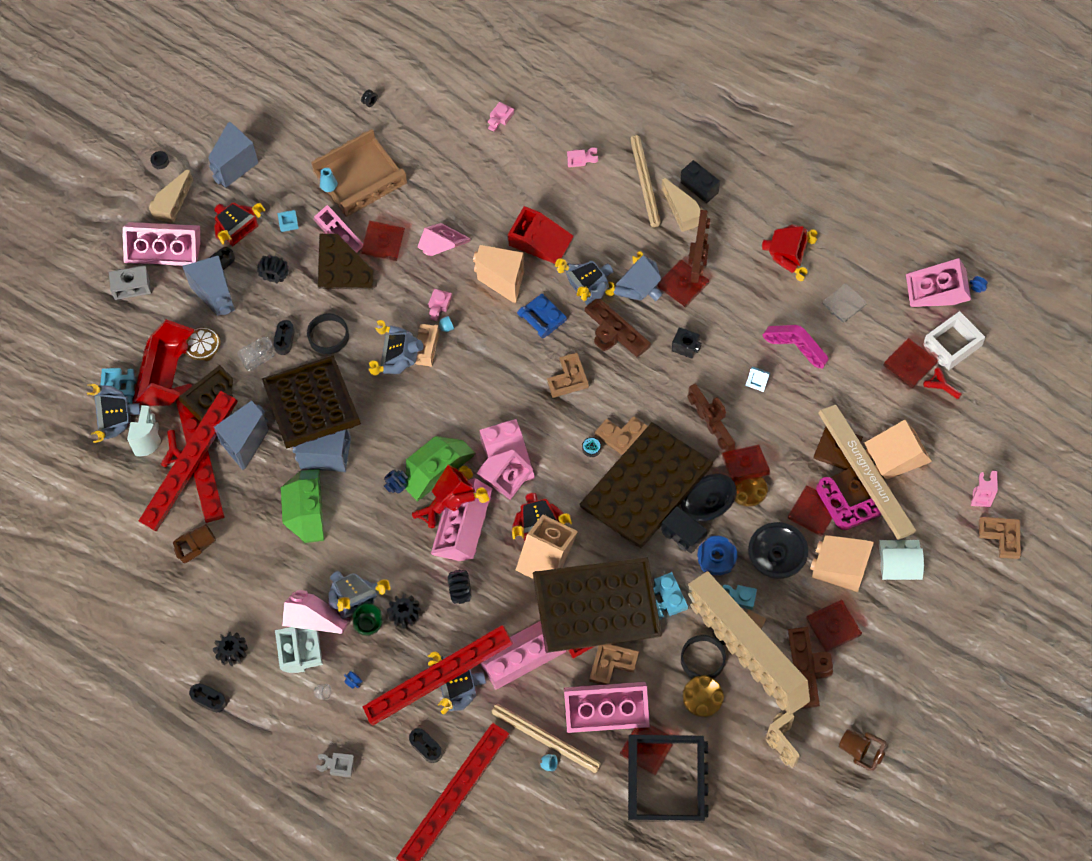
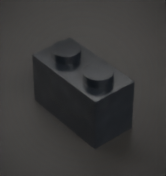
[680,160,720,204]
[661,507,707,554]

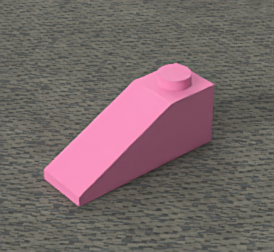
[313,205,365,253]

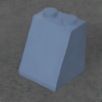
[208,122,258,188]
[183,256,235,316]
[214,401,269,470]
[293,429,351,472]

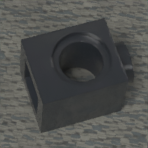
[671,327,702,359]

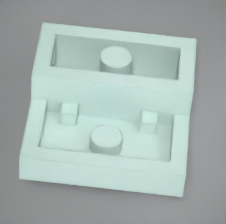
[127,405,161,456]
[879,540,924,580]
[275,627,323,673]

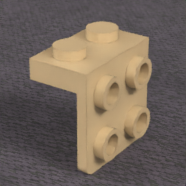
[766,712,799,768]

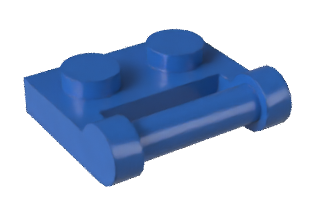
[517,293,567,338]

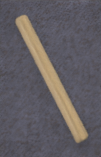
[631,135,660,228]
[492,704,601,773]

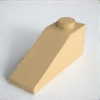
[149,170,193,224]
[662,178,703,232]

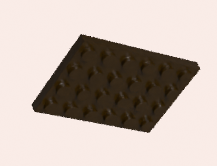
[262,355,361,449]
[580,422,713,549]
[533,557,662,653]

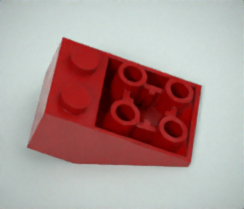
[508,206,574,264]

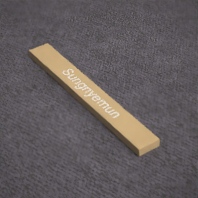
[818,405,916,540]

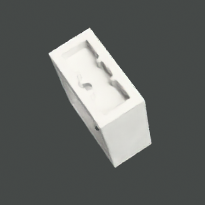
[923,311,985,371]

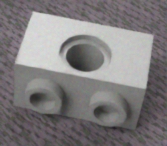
[109,266,151,300]

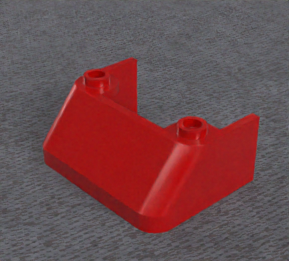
[133,319,194,406]

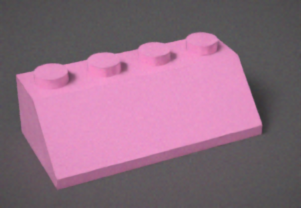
[123,222,200,266]
[431,478,492,561]
[480,621,566,690]
[564,682,650,733]

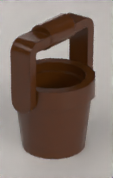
[173,524,216,564]
[839,729,887,771]

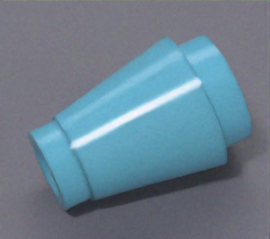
[320,168,338,192]

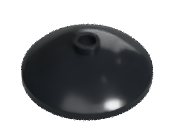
[681,474,737,521]
[748,522,808,579]

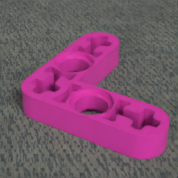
[763,325,829,369]
[816,477,882,530]

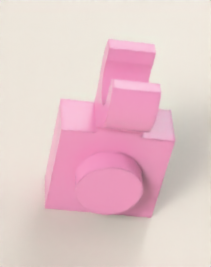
[488,102,514,132]
[567,148,598,167]
[428,289,452,321]

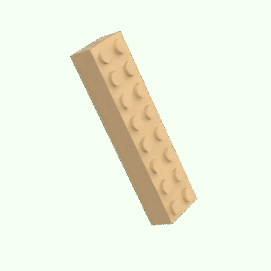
[688,571,810,715]

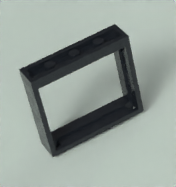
[628,735,709,823]

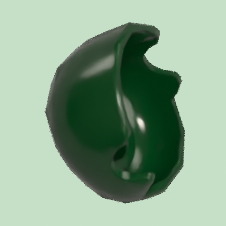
[352,603,383,636]

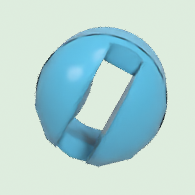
[439,316,454,332]
[540,754,558,771]

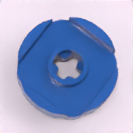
[697,536,737,575]

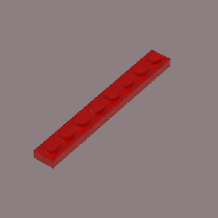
[175,383,225,523]
[138,391,238,532]
[362,625,513,725]
[396,722,510,861]

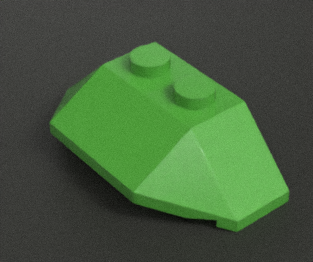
[405,436,476,502]
[281,469,324,543]

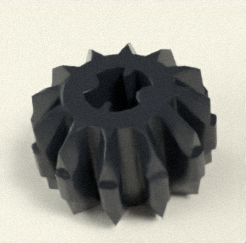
[257,254,289,284]
[448,570,472,604]
[387,593,421,629]
[213,631,248,667]

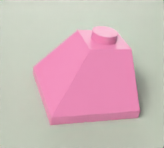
[417,223,471,256]
[477,450,533,500]

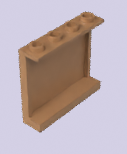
[311,129,407,217]

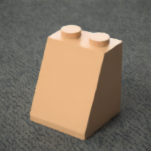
[473,245,524,303]
[865,420,932,480]
[516,515,578,578]
[810,535,874,592]

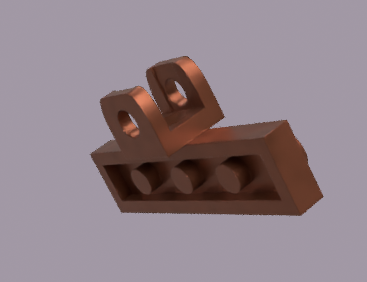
[688,210,711,283]
[584,299,651,358]
[687,383,735,454]
[788,627,833,709]

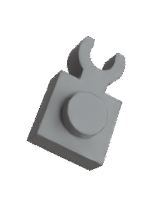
[316,753,355,777]

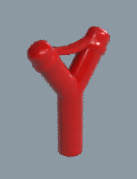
[923,367,962,400]
[161,430,181,467]
[412,497,437,529]

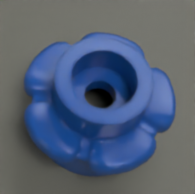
[969,276,988,293]
[344,671,363,689]

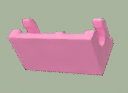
[971,471,998,507]

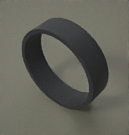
[307,313,349,355]
[681,635,726,679]

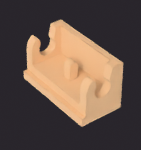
[415,324,439,367]

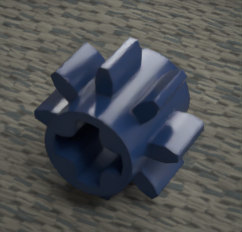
[384,470,408,494]

